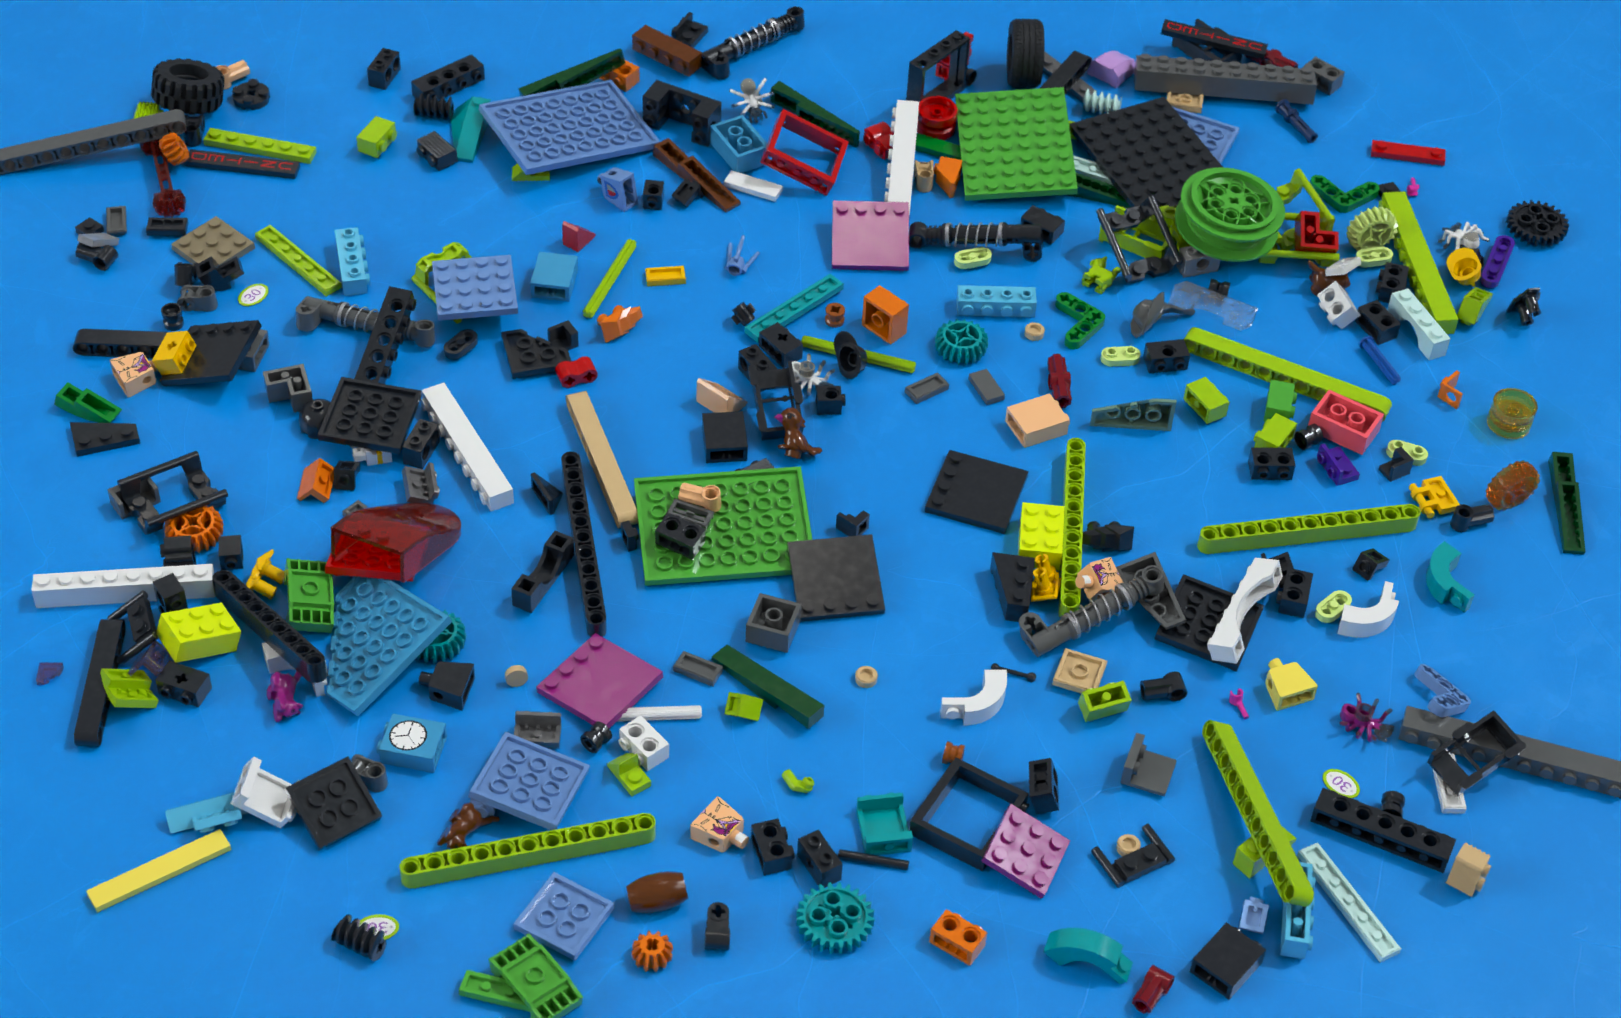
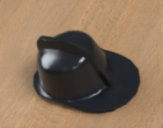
[834,331,867,379]

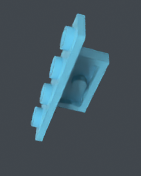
[165,792,248,833]

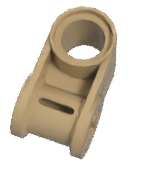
[914,160,934,192]

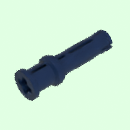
[1275,99,1318,143]

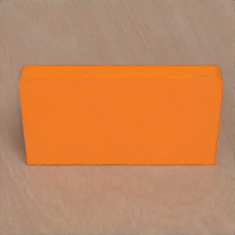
[297,458,334,503]

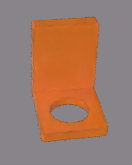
[1437,370,1463,409]

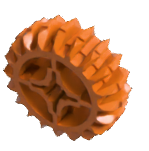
[164,505,224,554]

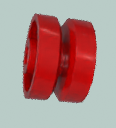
[917,96,958,141]

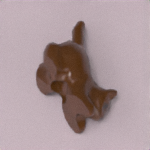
[1307,260,1351,297]
[437,803,500,849]

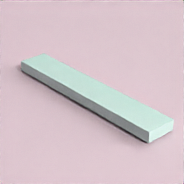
[1297,842,1401,962]

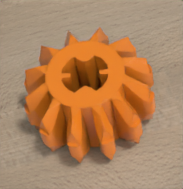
[159,133,189,166]
[632,930,673,972]

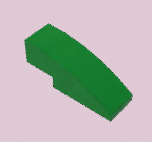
[54,382,122,423]

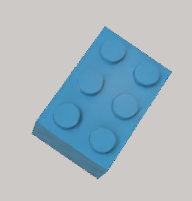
[710,115,769,173]

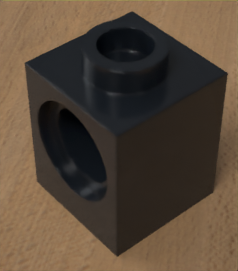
[643,180,664,210]
[816,386,846,415]
[219,535,243,570]

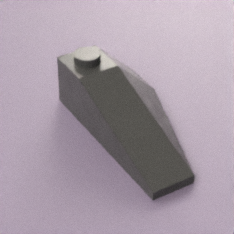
[1116,552,1186,630]

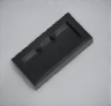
[146,218,188,236]

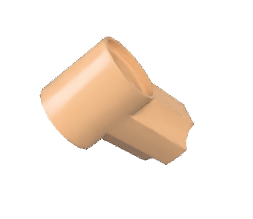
[216,60,250,90]
[678,483,721,513]

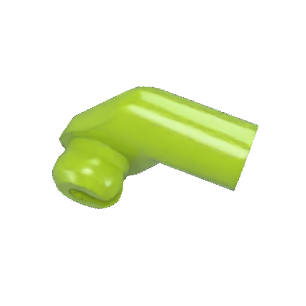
[781,769,814,793]

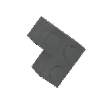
[263,364,313,413]

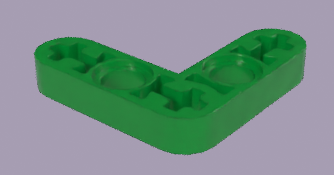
[1310,175,1380,213]
[1055,292,1105,349]

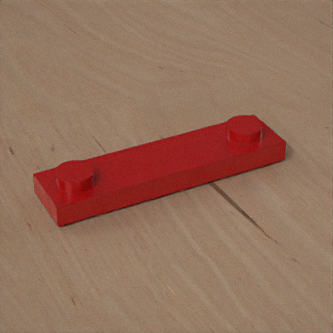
[1371,140,1446,166]

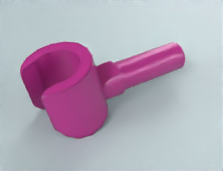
[1407,177,1419,196]
[1229,688,1249,719]

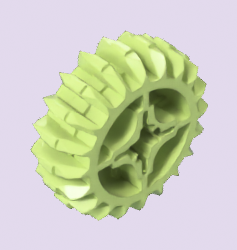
[1346,206,1398,251]

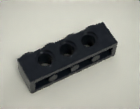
[411,54,485,100]

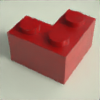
[1295,211,1339,253]

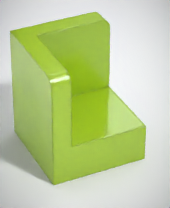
[724,692,763,721]

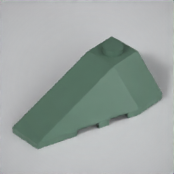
[1090,398,1177,431]

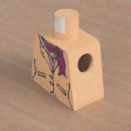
[110,352,158,398]
[1075,557,1123,601]
[690,796,749,852]

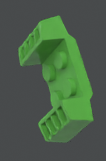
[284,558,334,633]
[488,933,583,1018]

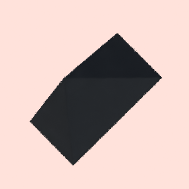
[531,472,563,515]

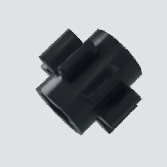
[731,302,756,326]

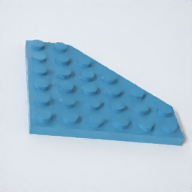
[327,576,452,716]

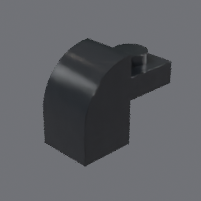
[195,256,244,291]

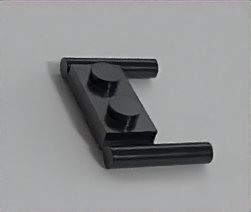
[1091,824,1175,888]

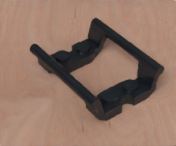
[1096,195,1183,284]
[117,451,228,535]

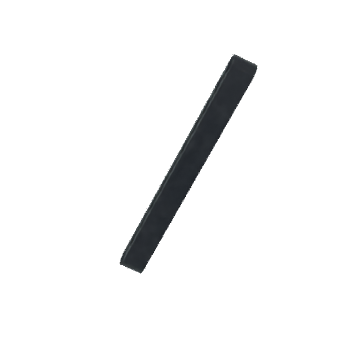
[561,452,607,637]

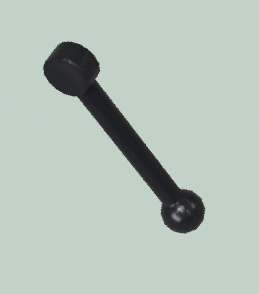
[991,663,1036,682]

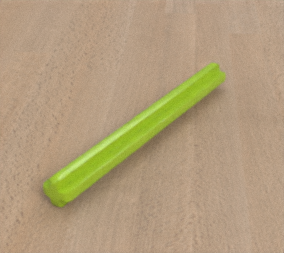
[583,239,636,318]
[801,335,916,373]

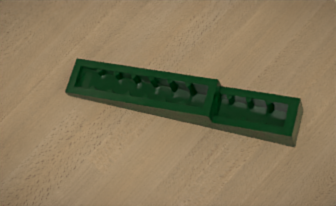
[518,48,626,96]
[771,81,860,148]
[1070,172,1131,208]
[1548,452,1586,555]
[711,645,824,729]

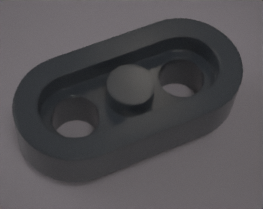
[444,329,478,360]

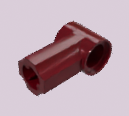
[1132,965,1175,1014]

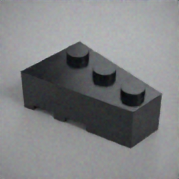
[990,552,1035,622]

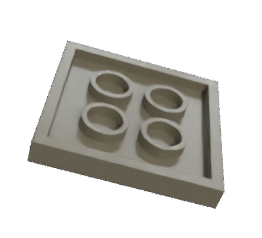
[171,216,255,265]

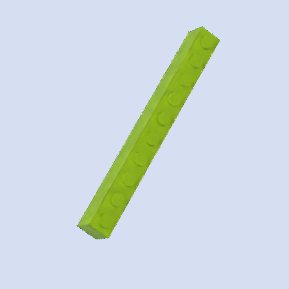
[1378,191,1459,334]

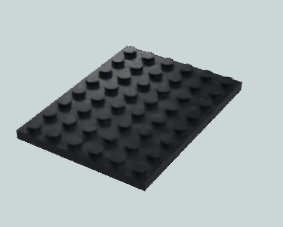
[1069,97,1224,208]

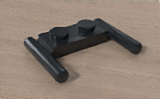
[107,590,158,665]

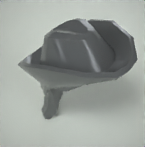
[1130,292,1195,338]

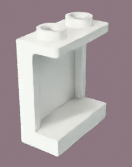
[231,757,300,828]

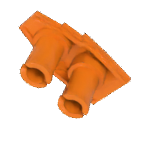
[597,305,643,343]

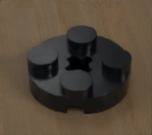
[232,79,270,110]

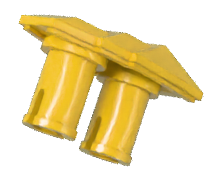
[246,549,284,600]
[1031,554,1061,602]

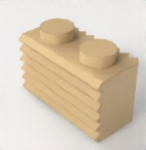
[1446,843,1492,897]

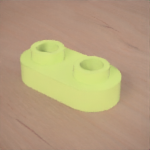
[954,247,992,269]
[1356,247,1393,268]
[1101,346,1141,367]
[1386,440,1428,466]
[1315,590,1352,623]

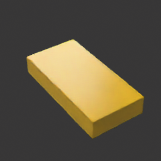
[645,266,686,286]

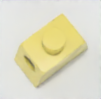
[1265,658,1318,711]

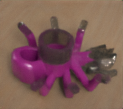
[1340,692,1394,742]

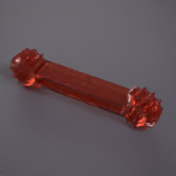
[140,138,186,218]

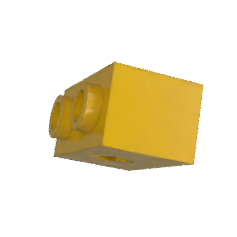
[152,331,197,375]

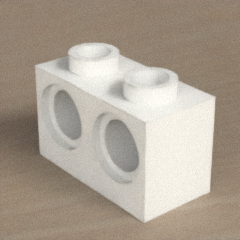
[1317,281,1360,329]
[619,715,669,771]

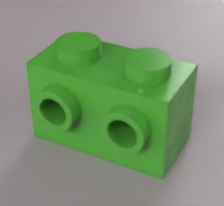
[1263,380,1297,422]

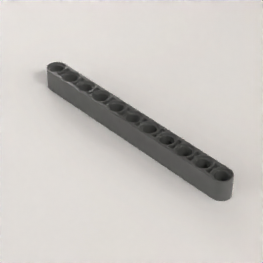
[0,109,187,175]

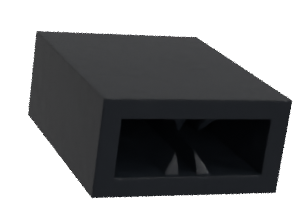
[702,411,748,463]
[1190,922,1266,1000]

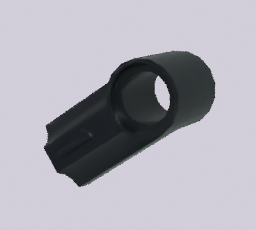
[75,243,118,271]
[1450,504,1494,532]
[1140,672,1187,701]

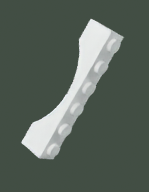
[1207,558,1283,664]

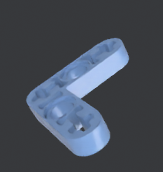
[1414,664,1471,717]

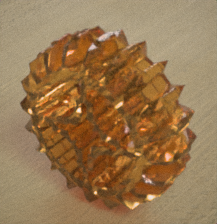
[1485,460,1540,510]

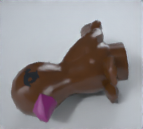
[774,407,822,459]

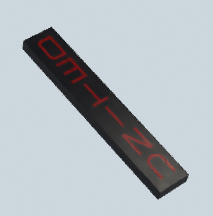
[1161,19,1268,59]
[185,149,300,179]

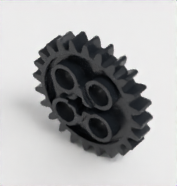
[1506,200,1569,247]

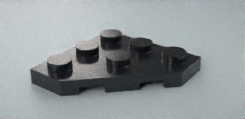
[501,329,571,379]

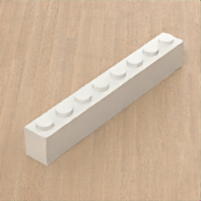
[884,100,919,216]
[420,383,514,512]
[31,564,215,608]

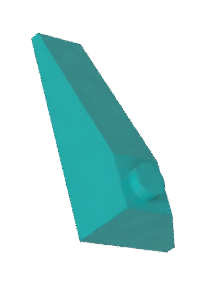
[451,97,491,163]

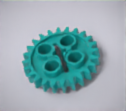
[796,882,874,954]

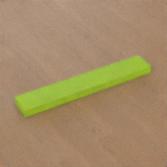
[255,225,342,297]

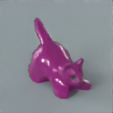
[267,671,303,722]

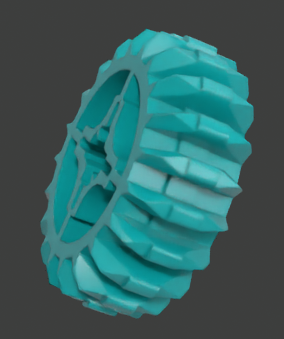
[935,319,988,365]
[417,610,466,664]

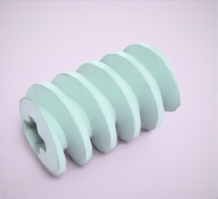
[1083,89,1122,115]

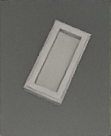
[77,233,119,247]

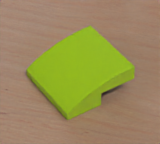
[100,669,159,708]

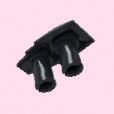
[1506,287,1541,326]
[1082,521,1134,552]

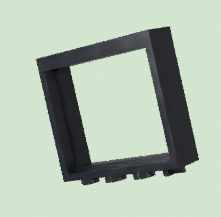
[906,30,970,102]
[909,757,1029,872]

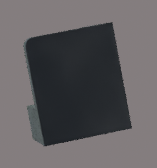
[547,320,579,350]
[1379,447,1414,482]
[836,510,870,536]

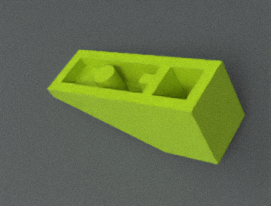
[1457,287,1493,325]
[1233,827,1297,879]

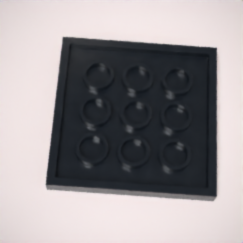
[160,320,262,387]
[318,377,422,454]
[925,450,1029,534]
[787,534,885,622]
[1155,574,1264,672]

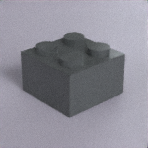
[746,593,802,653]

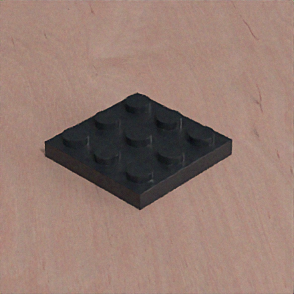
[285,756,383,850]

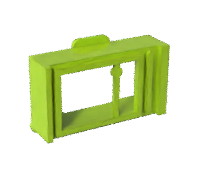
[1098,205,1176,259]

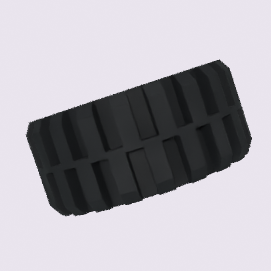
[151,58,224,115]

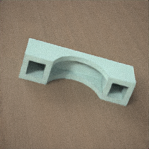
[1387,288,1451,360]

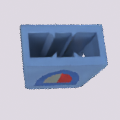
[597,167,638,212]

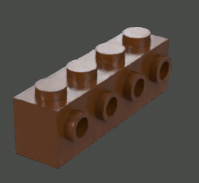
[632,25,702,77]

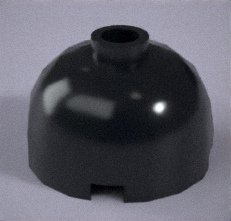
[299,399,331,439]

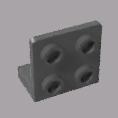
[1121,733,1177,796]

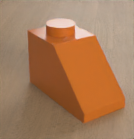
[934,156,963,198]

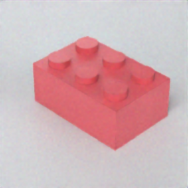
[1308,390,1384,455]

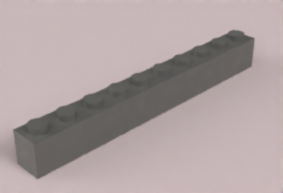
[1398,706,1621,798]

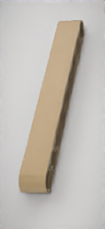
[566,391,638,529]

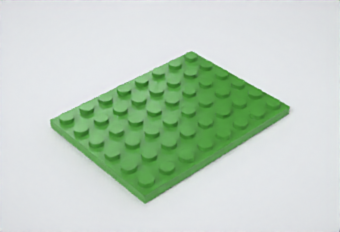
[955,87,1078,201]
[634,466,812,586]

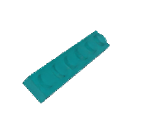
[745,274,844,343]

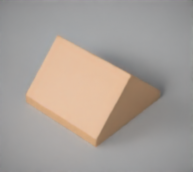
[696,378,747,413]

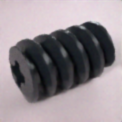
[413,93,454,120]
[331,914,386,962]

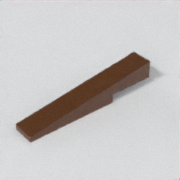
[653,138,741,212]

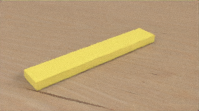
[86,829,231,913]

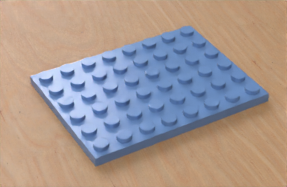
[479,80,660,175]

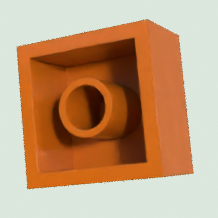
[862,285,909,345]

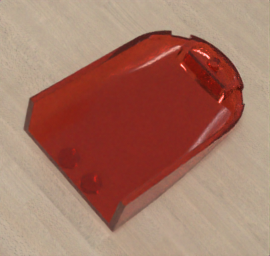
[331,503,461,583]

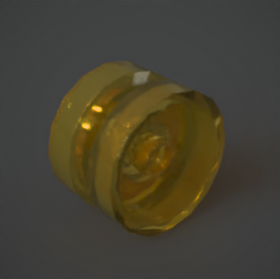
[1487,388,1538,439]

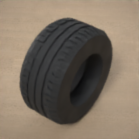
[1007,19,1045,88]

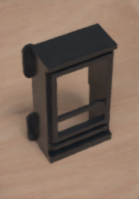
[1171,19,1243,63]
[748,361,804,440]
[1427,710,1526,797]

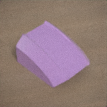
[1087,51,1135,88]

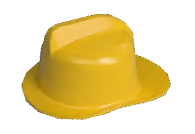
[1446,248,1482,287]

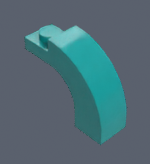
[1426,541,1475,613]
[1043,928,1133,984]

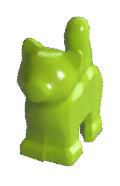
[1082,256,1121,294]

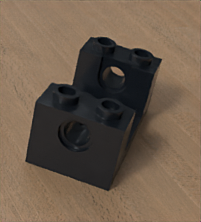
[643,80,722,147]

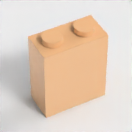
[1005,393,1070,448]

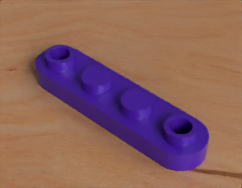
[1480,235,1515,288]

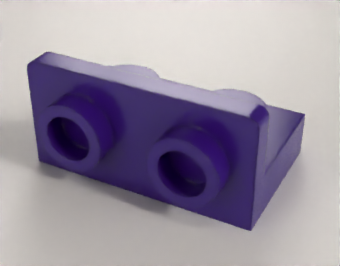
[1317,444,1360,486]

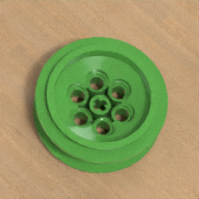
[1174,167,1285,262]

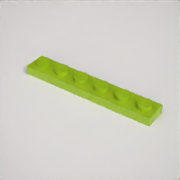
[203,128,317,164]

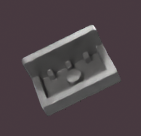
[402,462,440,506]
[514,711,562,749]

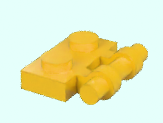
[1408,476,1460,519]

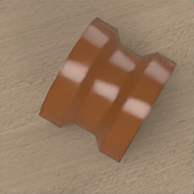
[825,303,845,328]
[942,741,965,764]

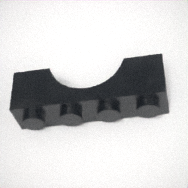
[511,531,574,613]

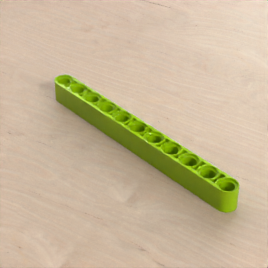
[1184,327,1392,422]
[1058,438,1086,617]
[1197,504,1421,554]
[1202,720,1314,907]
[399,813,656,888]

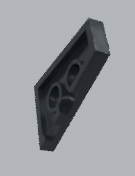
[70,422,140,457]

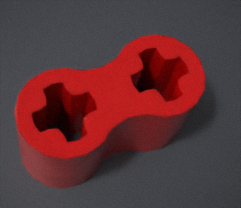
[555,356,598,388]

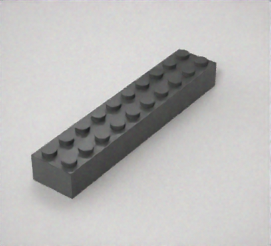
[1134,54,1317,105]

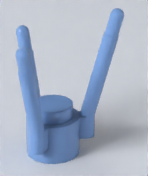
[725,235,760,276]

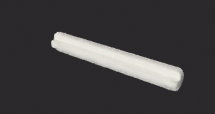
[618,705,702,721]

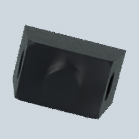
[419,662,475,711]

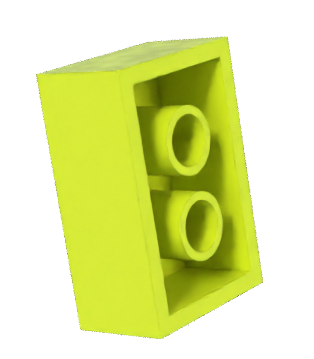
[1018,502,1065,570]
[156,603,242,663]

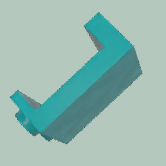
[856,793,913,855]

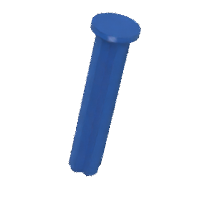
[1359,336,1401,385]

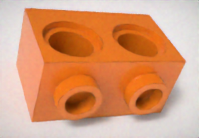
[600,60,640,92]
[929,909,987,966]

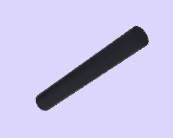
[838,849,909,870]

